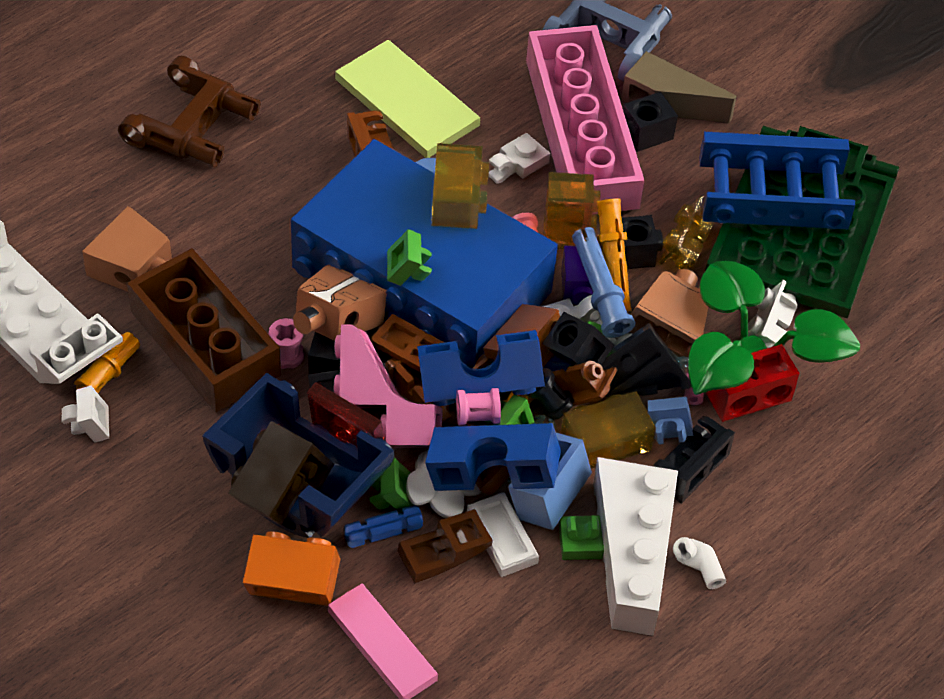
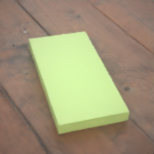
[335,40,480,158]

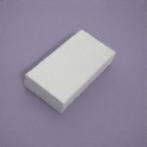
[467,492,539,577]

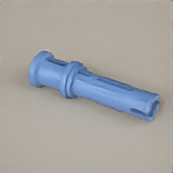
[572,227,636,338]

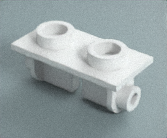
[748,280,797,348]

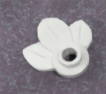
[406,449,481,518]

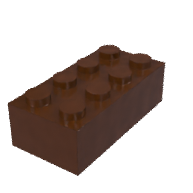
[127,248,281,412]

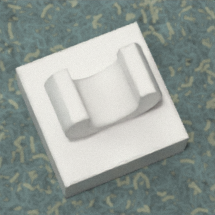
[62,386,109,443]

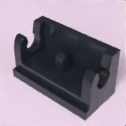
[654,416,735,504]

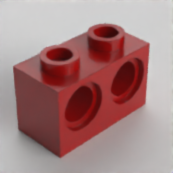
[706,344,800,422]

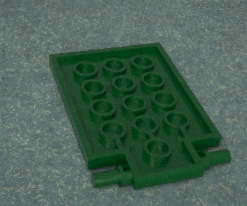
[705,125,900,319]

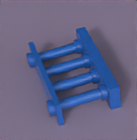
[699,132,855,229]

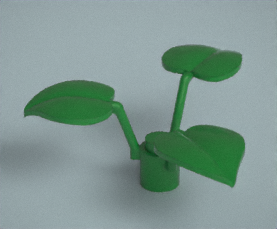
[688,261,860,395]

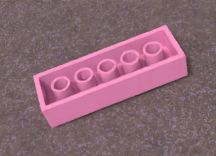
[526,25,644,217]

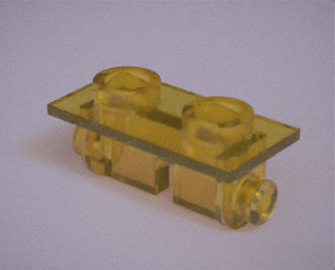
[659,195,715,269]

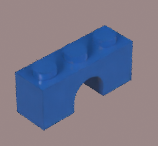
[417,330,545,406]
[425,423,561,491]

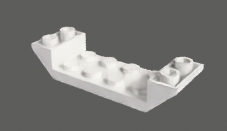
[0,220,123,384]

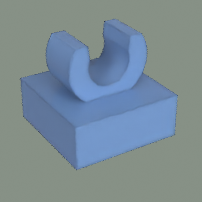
[648,397,693,444]

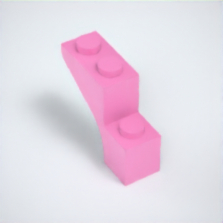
[334,324,442,448]

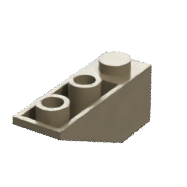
[621,51,737,123]

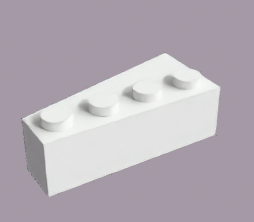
[593,457,678,636]

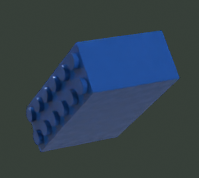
[291,139,558,368]

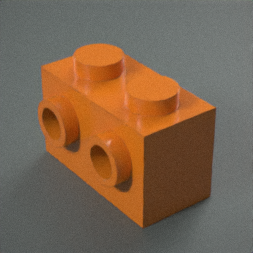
[243,531,340,606]

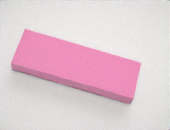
[328,583,438,699]

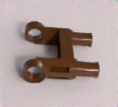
[118,55,261,168]

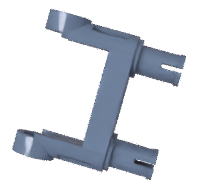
[543,0,672,82]

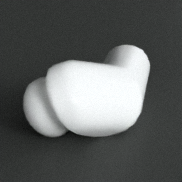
[673,537,726,589]

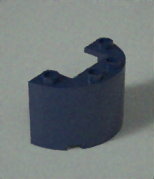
[202,373,394,538]

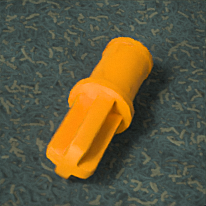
[74,332,140,393]

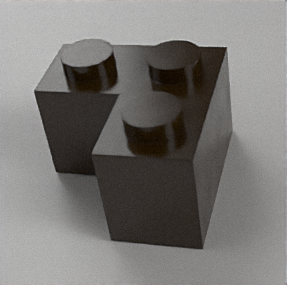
[228,421,335,525]

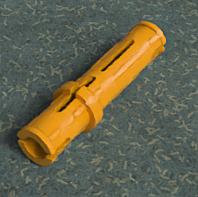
[596,199,632,312]

